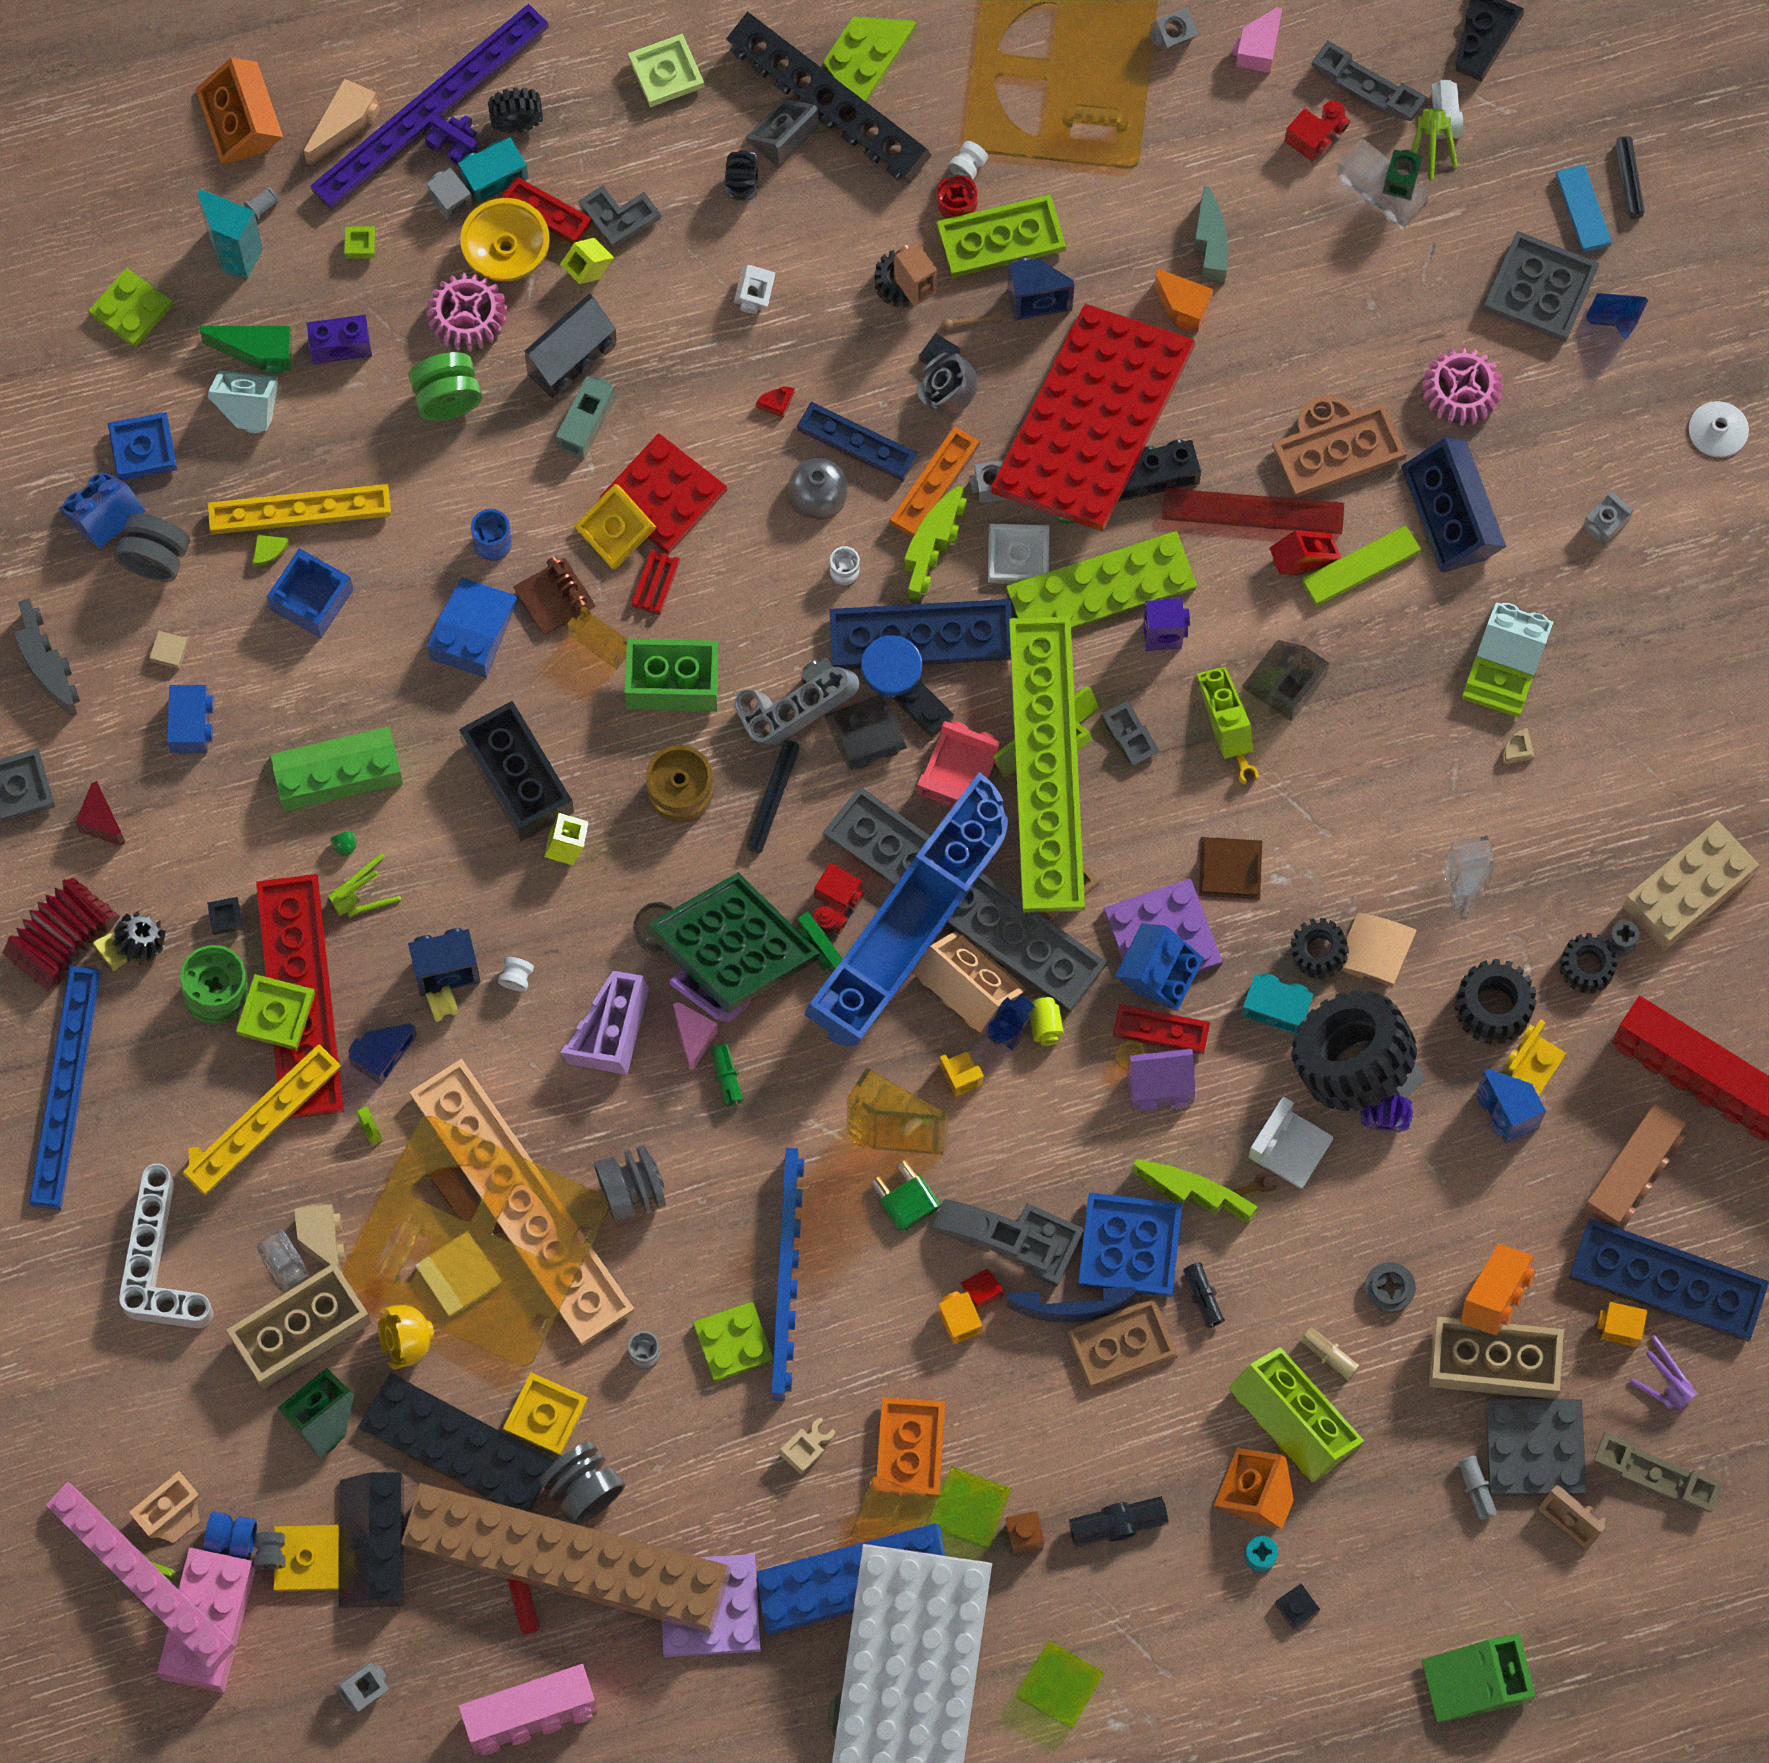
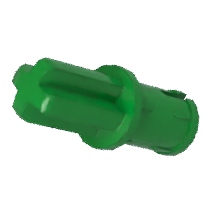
[711,1043,744,1106]

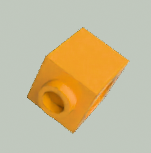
[938,1291,983,1345]
[1597,1302,1647,1348]

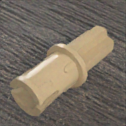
[1300,1328,1360,1381]

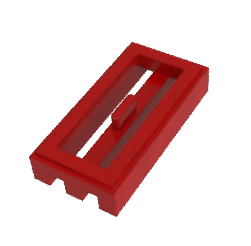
[632,549,680,615]

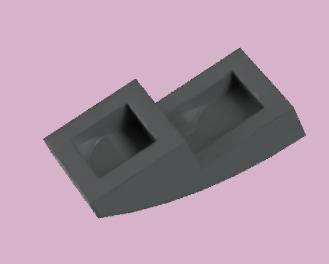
[1100,700,1160,766]

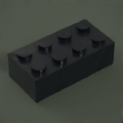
[459,700,574,842]

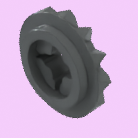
[1365,1262,1416,1313]

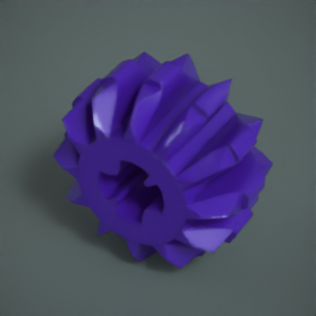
[1360,1095,1413,1132]

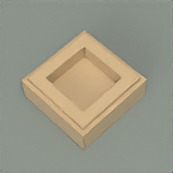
[149,631,189,669]

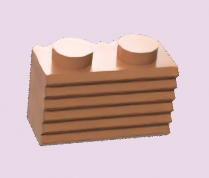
[893,243,937,306]

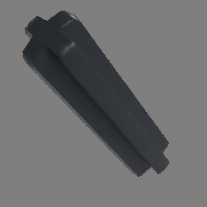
[1616,136,1645,219]

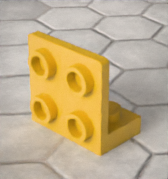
[1501,1019,1567,1096]

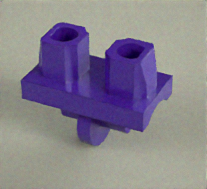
[425,114,479,167]

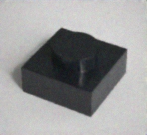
[919,333,960,365]
[207,897,244,935]
[1274,1583,1320,1630]

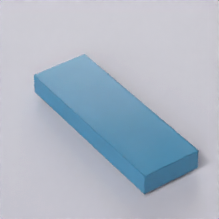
[1555,164,1612,253]

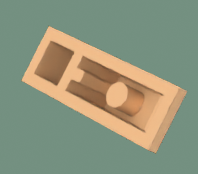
[304,79,380,166]

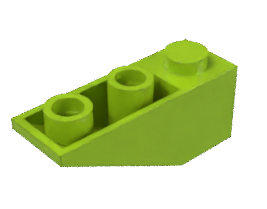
[1196,666,1253,759]

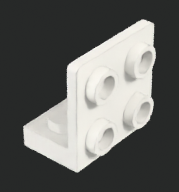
[1248,1097,1333,1189]

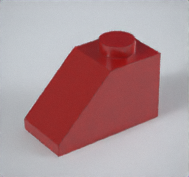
[1269,530,1341,576]

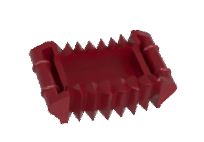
[2,877,120,992]

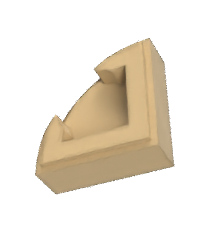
[1503,728,1534,765]

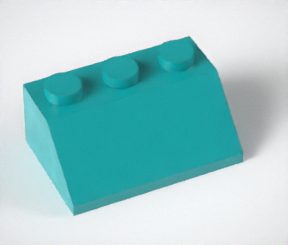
[197,189,263,279]

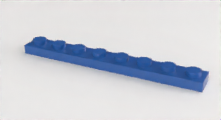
[772,1148,804,1401]

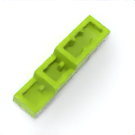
[1132,1159,1258,1225]

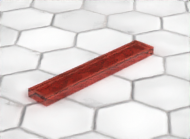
[1162,488,1345,534]

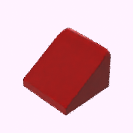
[960,1268,1004,1310]

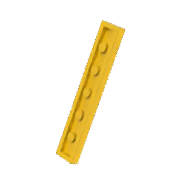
[208,484,392,535]
[183,1044,341,1196]

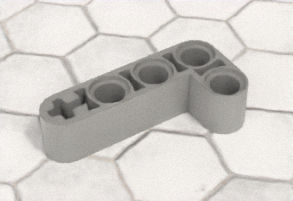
[734,667,859,746]

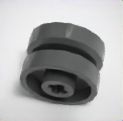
[113,513,190,582]

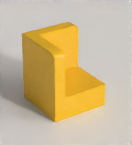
[939,1052,984,1097]

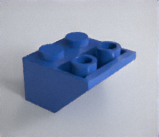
[58,471,146,548]
[1115,923,1204,1011]
[1476,1069,1546,1144]

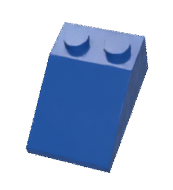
[427,577,518,678]

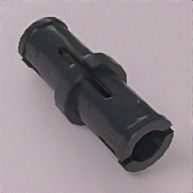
[1183,1262,1225,1328]

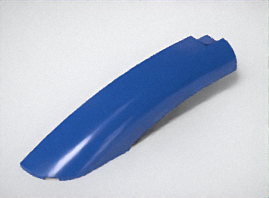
[804,772,1008,1046]

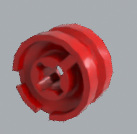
[936,174,978,219]

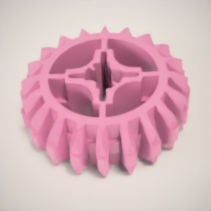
[426,272,507,352]
[1422,346,1503,427]

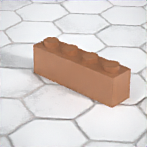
[1584,1103,1687,1228]

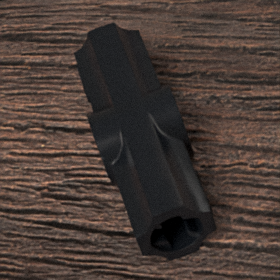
[1069,1496,1169,1547]

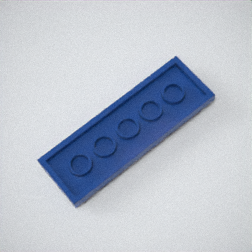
[756,1523,945,1635]

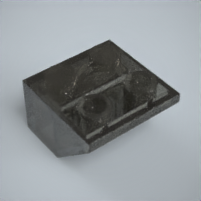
[1242,640,1329,721]

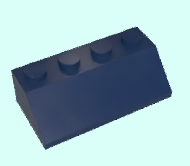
[1401,438,1507,573]

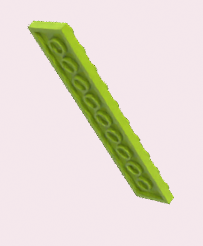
[1009,617,1085,913]

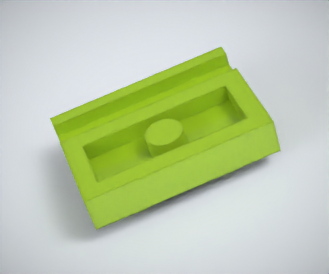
[1462,656,1534,718]

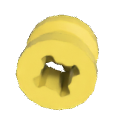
[425,985,459,1022]

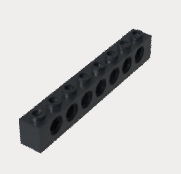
[726,11,932,183]

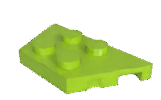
[823,16,917,102]

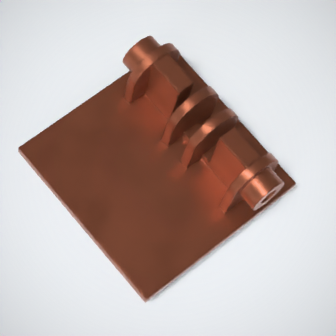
[513,556,596,635]

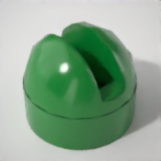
[330,831,357,856]

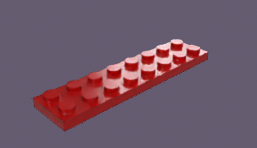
[256,874,344,1119]

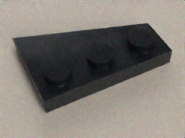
[1456,0,1524,82]

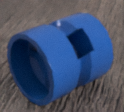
[471,509,512,561]
[203,1511,258,1560]

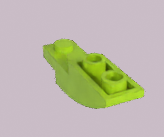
[904,486,967,603]

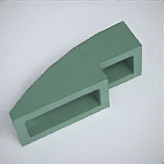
[1194,186,1228,283]

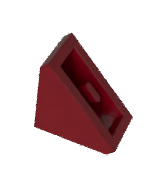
[76,781,125,845]

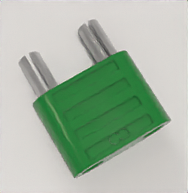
[871,1160,941,1233]

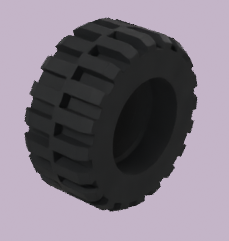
[1291,990,1417,1111]

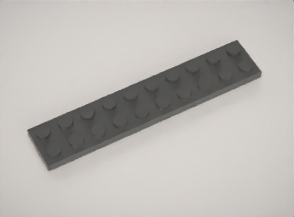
[823,786,1107,1013]

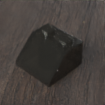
[824,695,907,770]

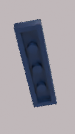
[797,402,917,482]

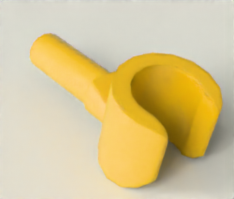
[1236,754,1258,785]

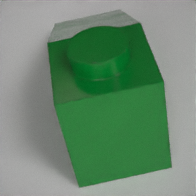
[200,326,292,374]

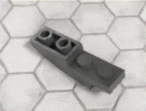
[14,598,80,715]
[931,1199,1059,1274]

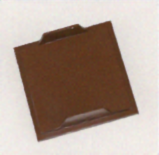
[1199,837,1262,899]

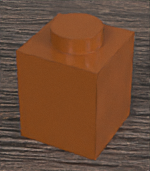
[1005,1511,1044,1556]

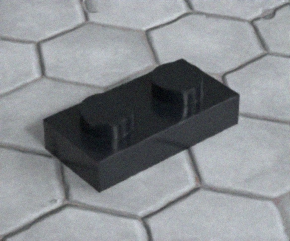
[893,679,954,737]

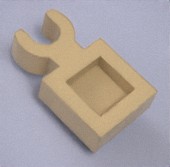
[778,1418,835,1475]

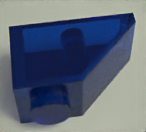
[348,1023,417,1085]

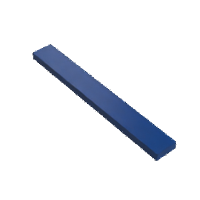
[29,966,101,1210]

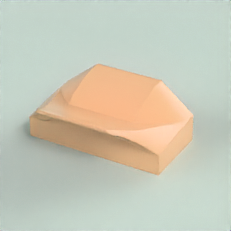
[129,1471,200,1543]

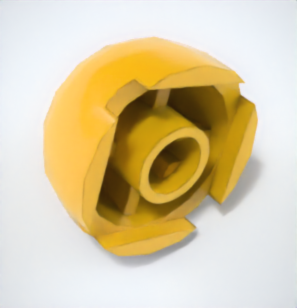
[377,1305,434,1370]

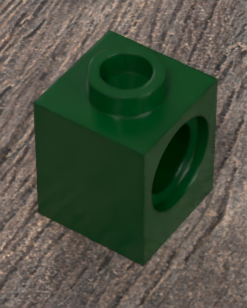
[1382,149,1423,201]

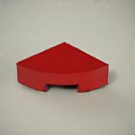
[756,386,795,418]

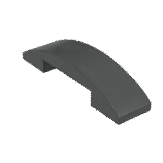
[1312,40,1427,121]

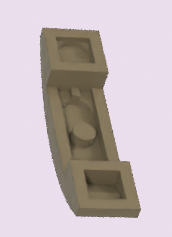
[1593,1431,1723,1513]

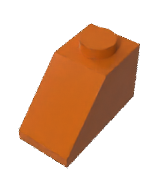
[1154,269,1213,332]

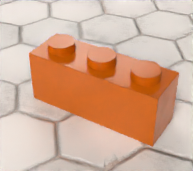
[1461,1243,1536,1336]

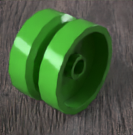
[408,352,483,421]

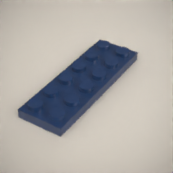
[829,599,1012,669]
[1569,1218,1769,1342]

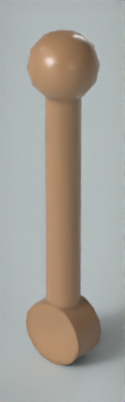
[941,311,1003,330]

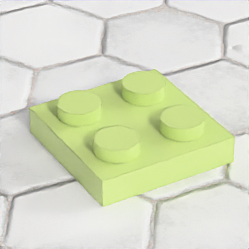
[628,33,704,107]

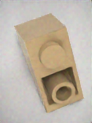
[294,1204,346,1271]

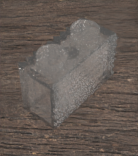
[257,1230,308,1291]

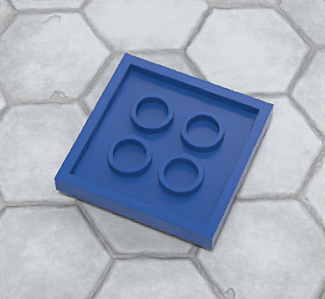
[1078,1192,1183,1297]

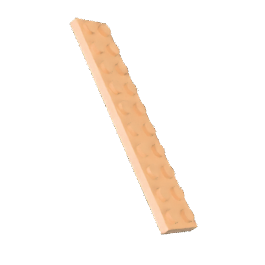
[409,1058,635,1346]

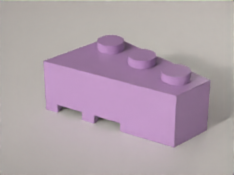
[560,971,650,1075]

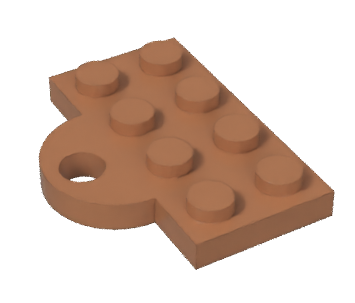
[1272,395,1407,498]

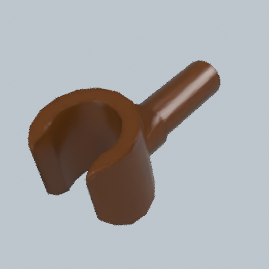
[1233,1173,1277,1196]

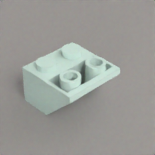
[1477,602,1553,675]

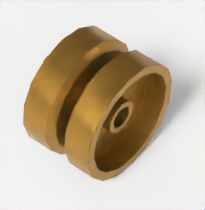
[645,745,714,822]

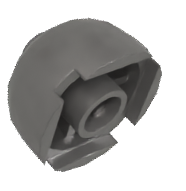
[917,352,978,414]
[788,458,847,520]

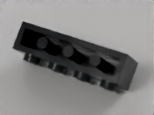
[1118,439,1201,502]

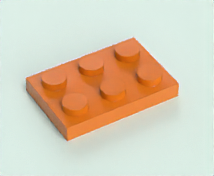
[876,1397,945,1498]

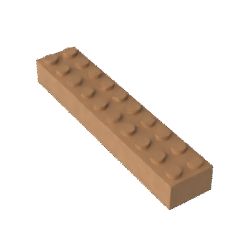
[401,1483,731,1634]

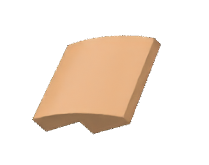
[1341,912,1417,988]

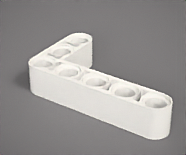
[119,1164,214,1328]

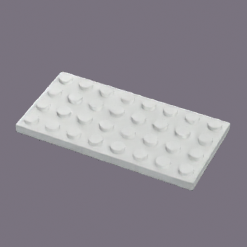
[832,1544,992,1763]

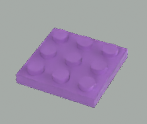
[1103,878,1223,994]

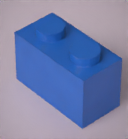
[167,685,214,753]

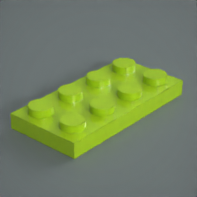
[936,194,1066,278]

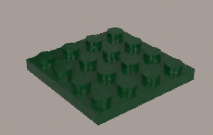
[646,872,820,1013]

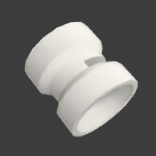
[948,141,989,181]
[830,546,860,585]

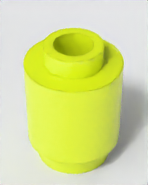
[1028,997,1064,1046]

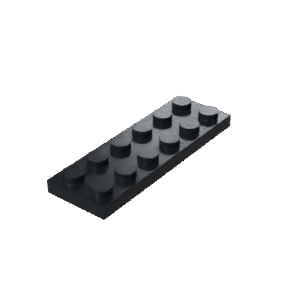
[359,1372,555,1512]

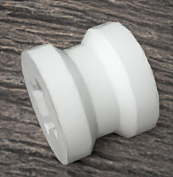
[498,957,534,992]

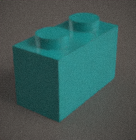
[458,137,528,204]
[1241,974,1314,1034]

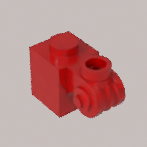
[1284,100,1350,162]
[814,863,864,934]

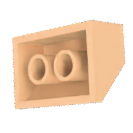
[912,931,1027,1033]

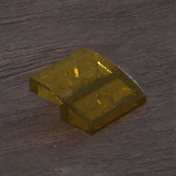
[850,1476,937,1542]

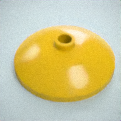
[460,198,550,281]

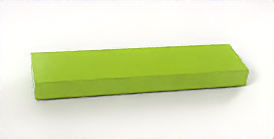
[1301,525,1421,607]

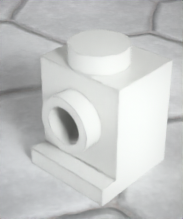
[734,264,776,314]

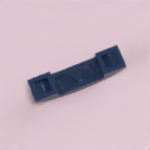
[1007,1287,1135,1322]

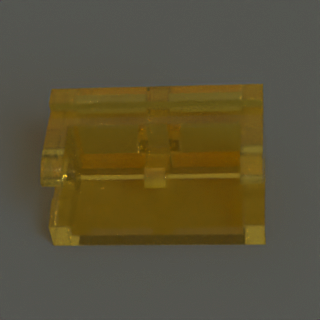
[567,606,629,670]

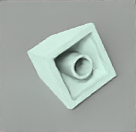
[208,370,278,433]

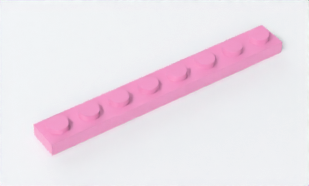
[46,1481,236,1671]

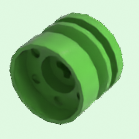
[180,945,248,1024]

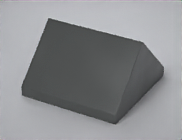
[745,99,818,167]

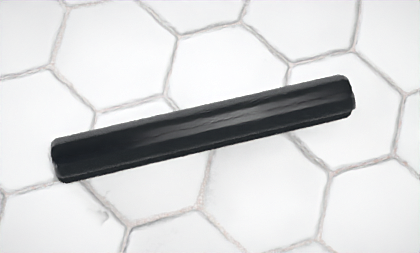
[747,740,799,853]

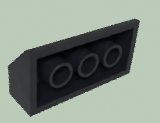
[339,1472,404,1608]

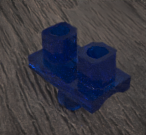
[986,995,1035,1050]

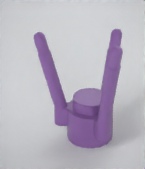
[1630,1335,1697,1411]

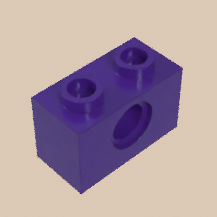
[306,315,372,364]
[1143,598,1190,651]

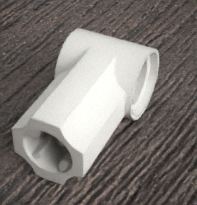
[1431,80,1463,139]

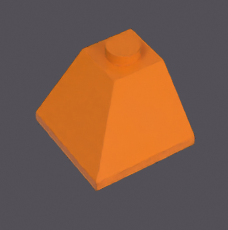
[1214,1448,1294,1529]

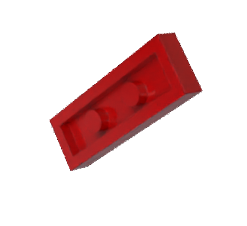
[501,176,592,244]
[1112,1004,1210,1055]

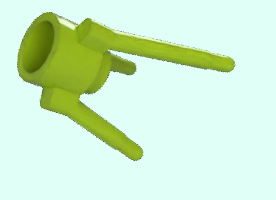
[1412,109,1458,181]
[328,853,401,918]

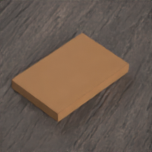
[1066,1298,1178,1391]

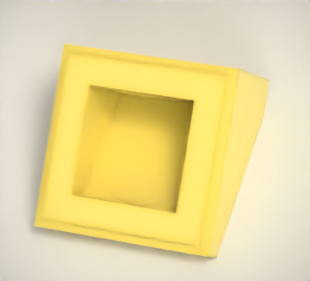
[93,932,127,972]

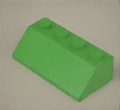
[270,726,403,812]

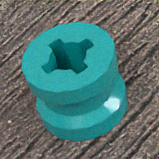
[1245,1536,1278,1572]

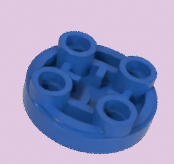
[861,636,922,698]

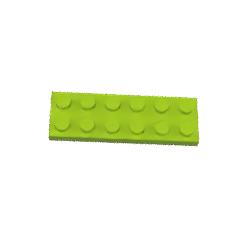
[1006,530,1197,630]

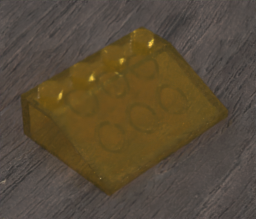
[847,1067,948,1155]

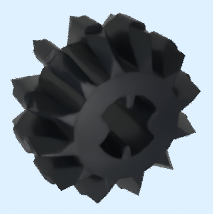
[725,150,759,201]
[112,911,166,965]

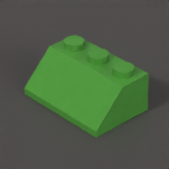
[625,639,719,712]

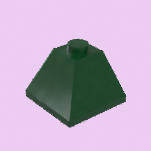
[277,1368,354,1457]

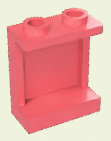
[917,721,1001,808]

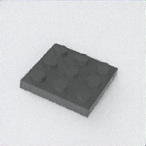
[1483,231,1600,343]
[1485,1399,1586,1496]

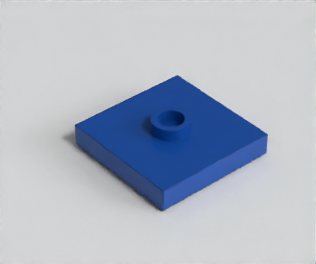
[108,412,178,481]

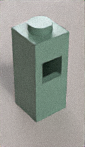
[556,376,615,459]

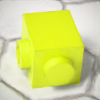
[560,238,614,284]
[544,813,588,866]

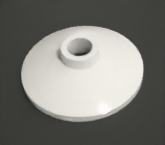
[1689,401,1749,458]

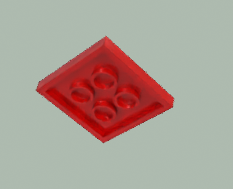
[600,433,727,555]

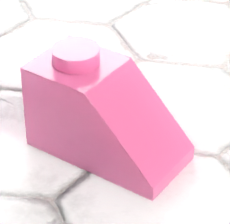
[1232,7,1282,73]

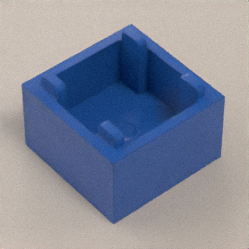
[266,548,353,638]

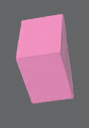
[673,1002,718,1070]

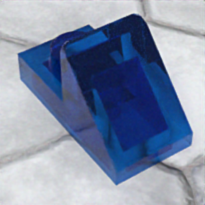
[1586,293,1648,339]

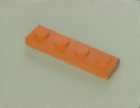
[890,426,980,538]

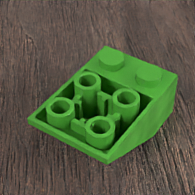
[1421,1633,1535,1723]

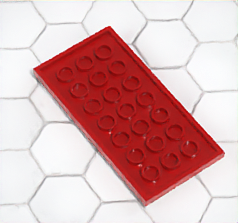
[991,303,1195,532]

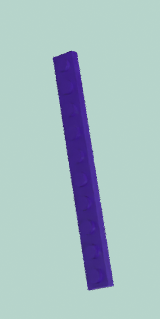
[310,3,549,210]

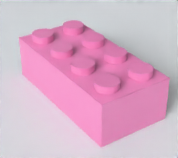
[157,1547,256,1693]
[459,1664,598,1755]

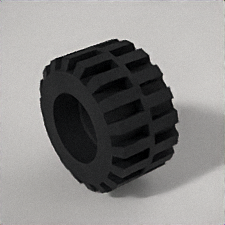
[1455,959,1536,1044]

